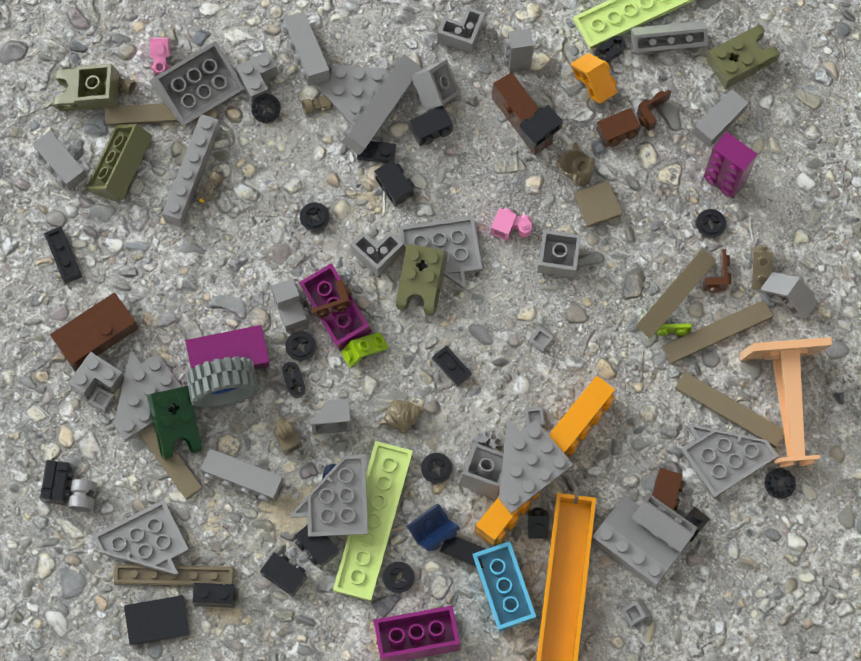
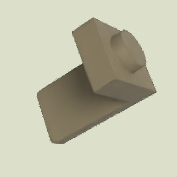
[751,245,773,289]

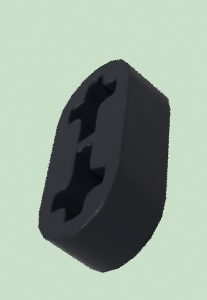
[594,36,625,63]
[282,362,306,398]

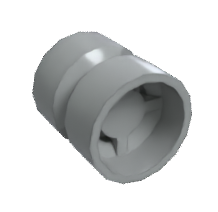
[68,479,98,512]

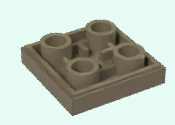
[573,181,623,228]

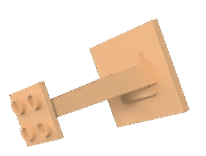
[740,337,832,468]

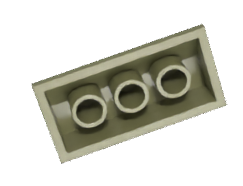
[85,124,153,201]

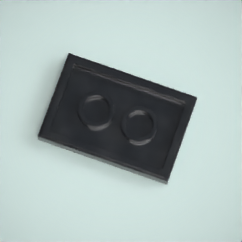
[124,595,190,646]

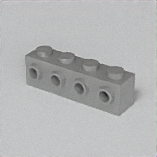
[281,11,329,86]
[631,21,708,53]
[201,449,283,503]

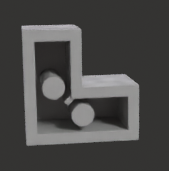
[437,7,485,54]
[235,51,278,104]
[350,231,404,277]
[760,272,818,319]
[271,278,310,332]
[68,352,124,399]

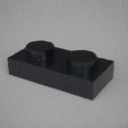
[357,141,396,163]
[432,345,472,387]

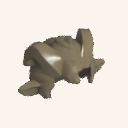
[555,142,595,187]
[378,399,425,434]

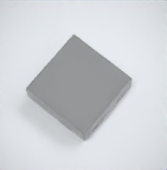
[528,326,555,353]
[88,387,115,413]
[524,407,545,427]

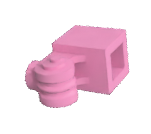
[149,37,171,75]
[491,208,532,240]

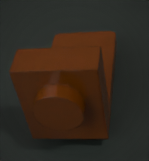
[637,90,671,131]
[703,249,731,293]
[311,279,352,318]

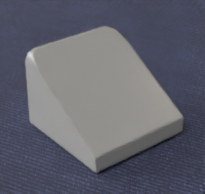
[621,599,652,627]

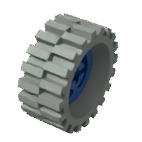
[186,356,259,409]

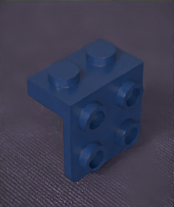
[406,503,460,551]

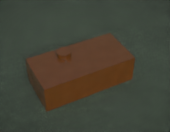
[492,72,554,155]
[50,292,139,371]

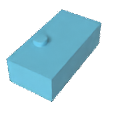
[472,541,537,632]

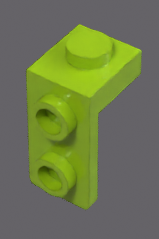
[656,324,692,336]
[341,332,388,368]

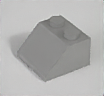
[412,59,460,110]
[311,396,352,434]
[458,443,503,499]

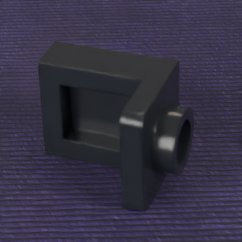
[528,507,548,539]
[685,507,710,542]

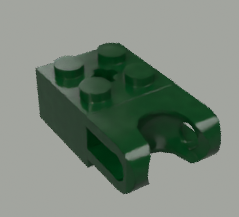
[147,386,202,460]

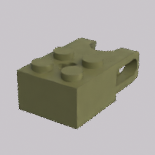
[706,25,780,89]
[53,64,119,111]
[396,244,448,316]

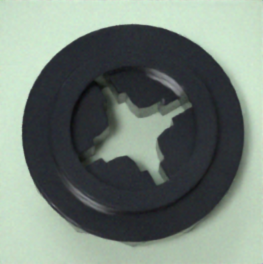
[251,94,281,124]
[300,202,330,232]
[696,209,726,239]
[285,331,316,362]
[421,453,452,484]
[764,468,796,499]
[383,562,415,594]

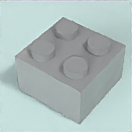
[537,230,581,278]

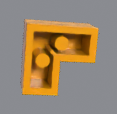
[570,53,618,104]

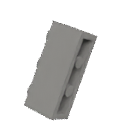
[503,29,534,72]
[693,89,749,147]
[32,131,87,191]
[631,493,698,552]

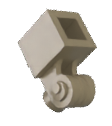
[273,418,303,456]

